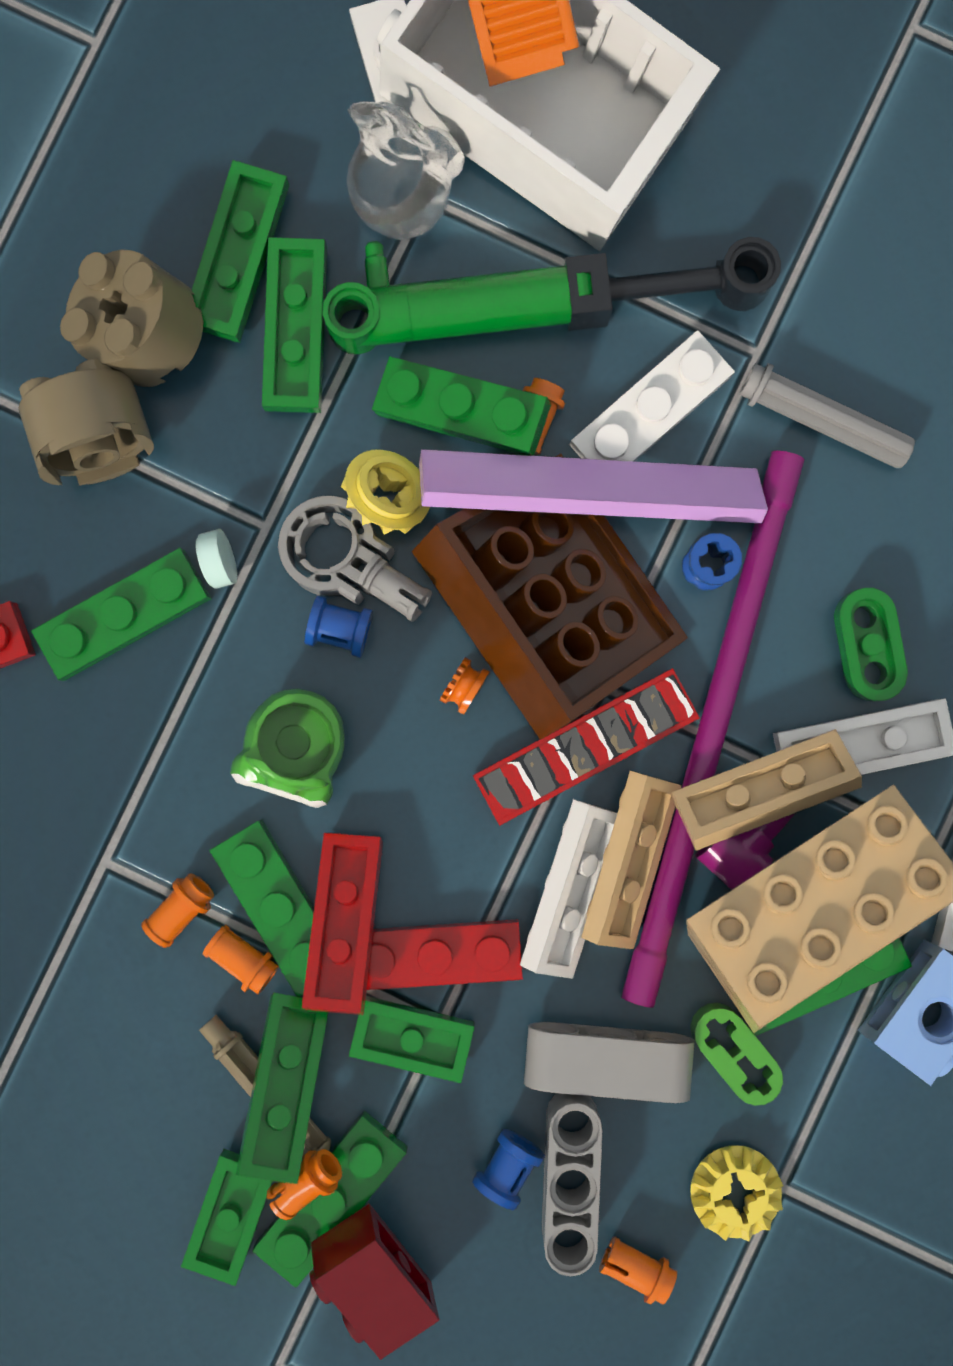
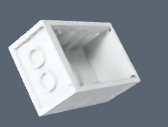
[377,0,720,251]

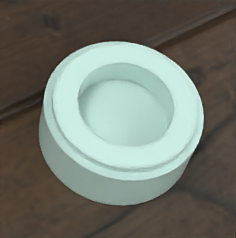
[196,529,237,589]

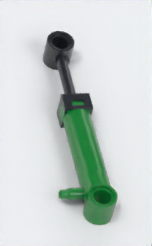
[322,237,781,355]

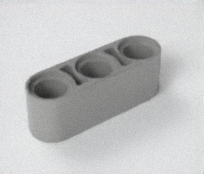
[524,1022,695,1103]
[541,1093,602,1276]

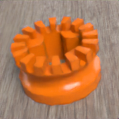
[439,657,490,715]

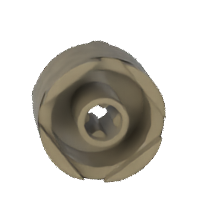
[60,250,203,387]
[19,358,154,486]

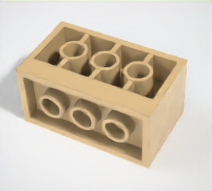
[686,785,953,1033]

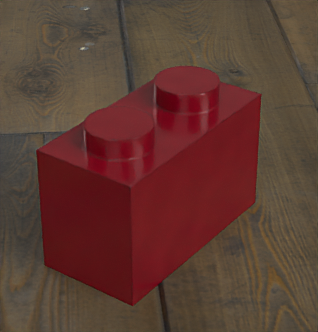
[309,1203,440,1360]

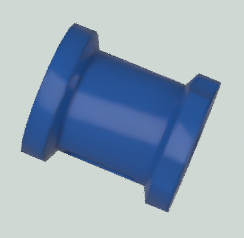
[682,533,742,590]
[304,595,373,658]
[473,1129,545,1210]

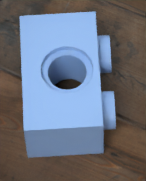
[858,940,953,1086]

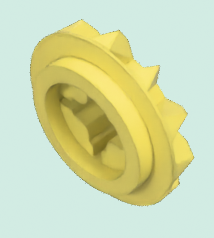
[341,450,430,535]
[690,1145,783,1242]

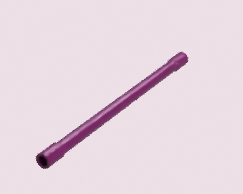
[621,451,805,1008]

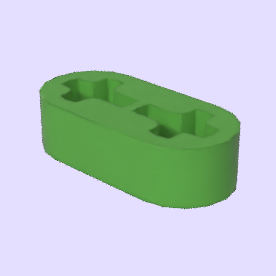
[690,1003,783,1106]

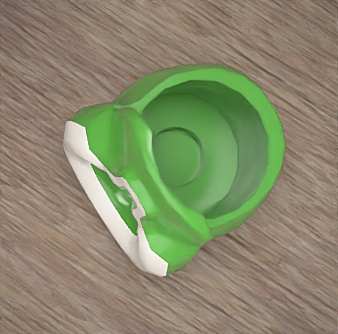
[230,688,345,808]

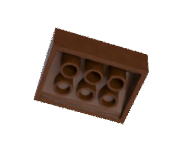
[411,453,688,740]

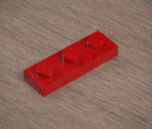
[302,833,383,1015]
[367,919,523,990]

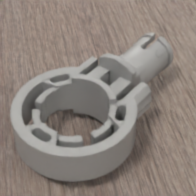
[278,496,432,622]

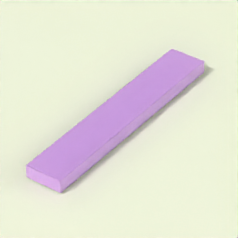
[419,450,768,523]

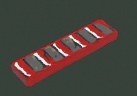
[473,668,700,826]

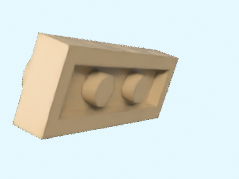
[672,729,862,851]
[581,771,682,949]

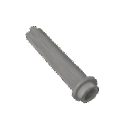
[740,363,915,468]

